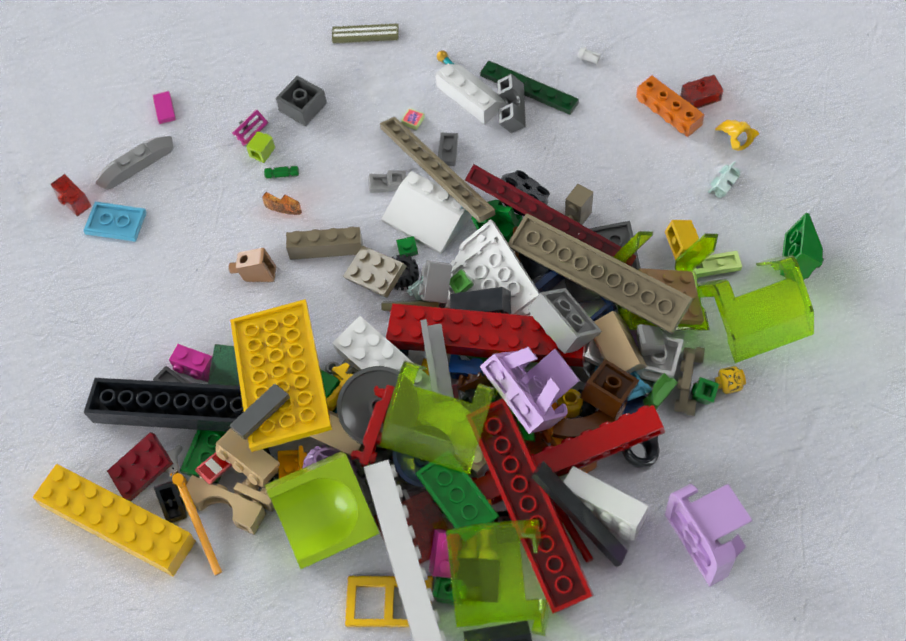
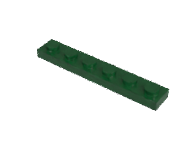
[480,60,579,115]

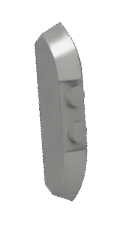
[95,136,173,189]

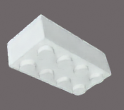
[564,466,648,541]

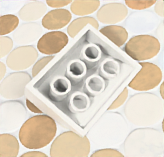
[381,171,472,254]

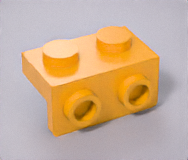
[277,446,307,479]

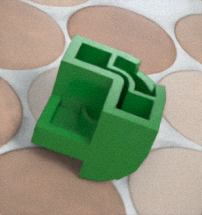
[471,200,523,243]

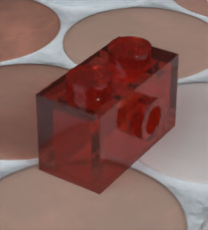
[680,75,723,109]
[50,174,91,217]

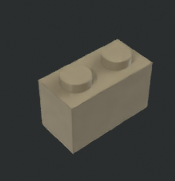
[565,183,593,225]

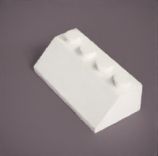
[435,64,506,125]

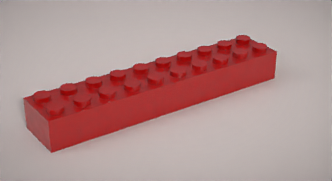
[386,303,586,367]
[466,398,594,614]

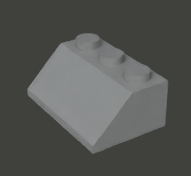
[528,288,602,354]

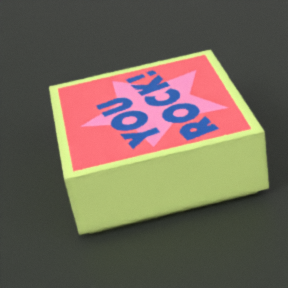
[401,108,425,130]

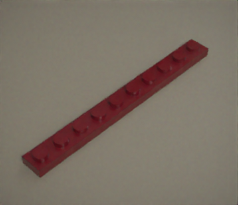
[465,164,637,267]

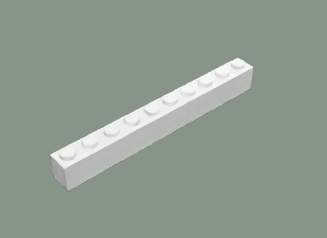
[364,460,446,641]

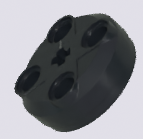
[501,170,550,216]

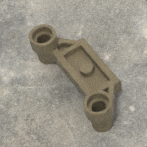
[674,347,705,416]

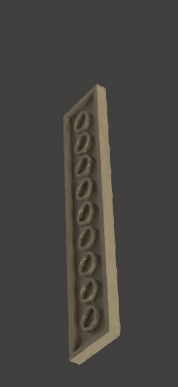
[508,213,693,334]

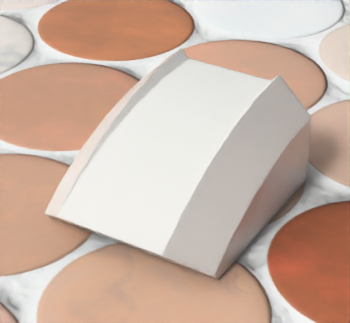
[636,337,683,382]

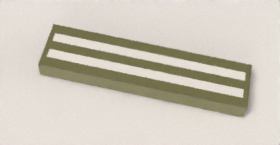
[332,23,399,43]

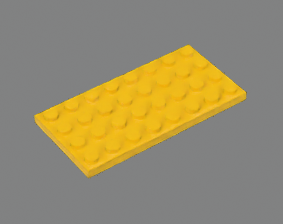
[230,299,332,452]

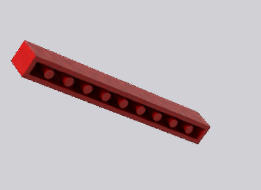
[471,405,665,505]

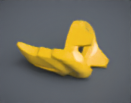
[715,120,759,151]
[326,362,353,411]

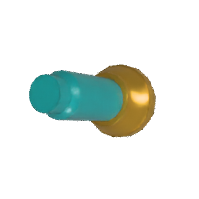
[436,50,454,65]

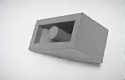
[636,324,668,356]

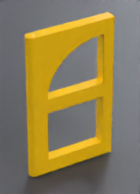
[345,576,434,627]

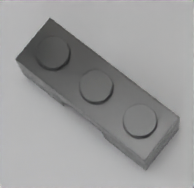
[498,74,526,133]

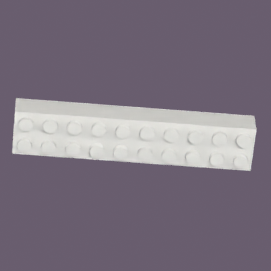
[332,316,489,478]

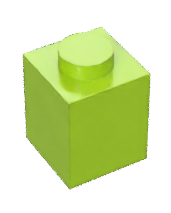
[246,131,275,163]

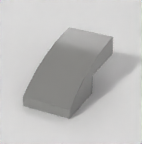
[368,170,406,193]

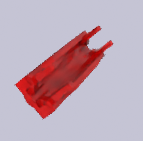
[351,385,398,467]

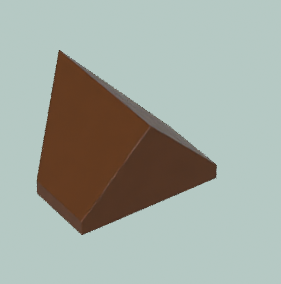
[457,372,494,394]

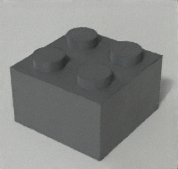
[275,75,327,126]

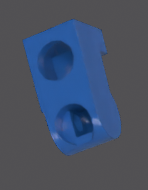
[448,354,485,379]

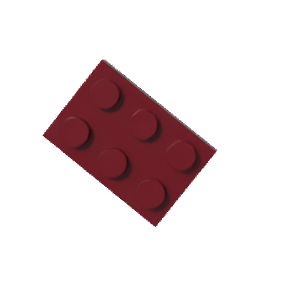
[107,432,174,502]

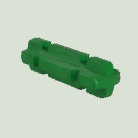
[264,166,299,179]

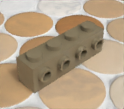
[286,227,363,260]

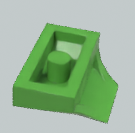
[643,373,678,409]

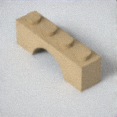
[180,475,266,535]

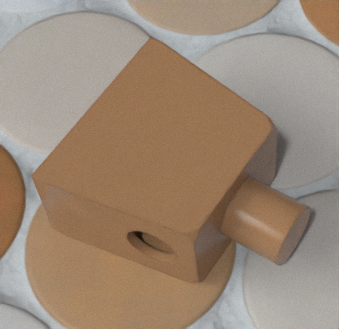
[229,248,276,282]

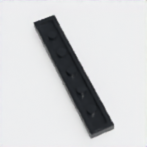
[532,461,628,567]

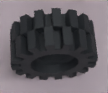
[391,254,419,291]

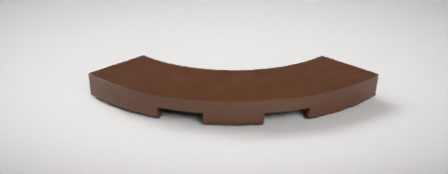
[552,402,627,439]

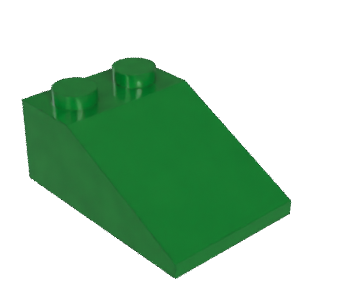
[780,212,824,284]

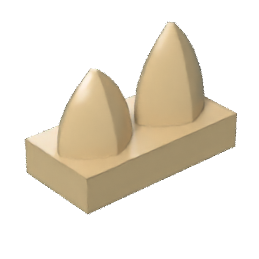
[234,478,275,512]

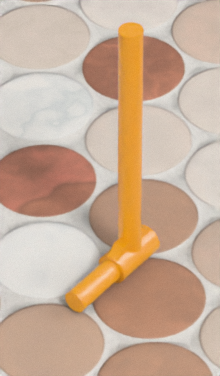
[172,473,222,576]

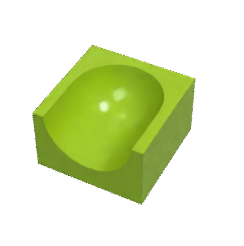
[265,451,380,570]

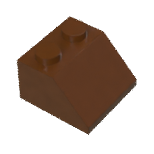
[580,359,640,419]

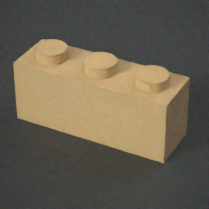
[216,428,280,488]

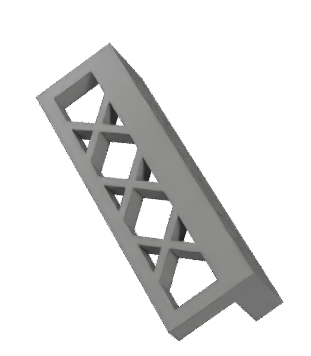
[420,319,454,403]

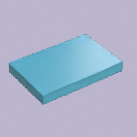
[83,201,147,242]

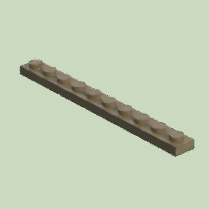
[380,116,495,223]

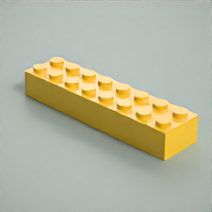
[32,463,196,577]

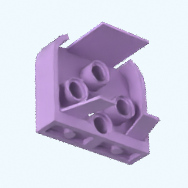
[480,347,580,434]
[665,484,752,586]

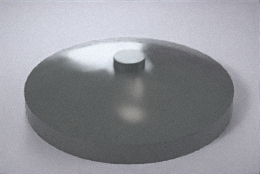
[337,366,419,448]

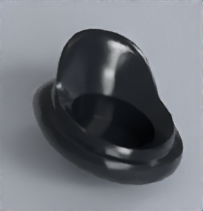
[622,436,659,468]

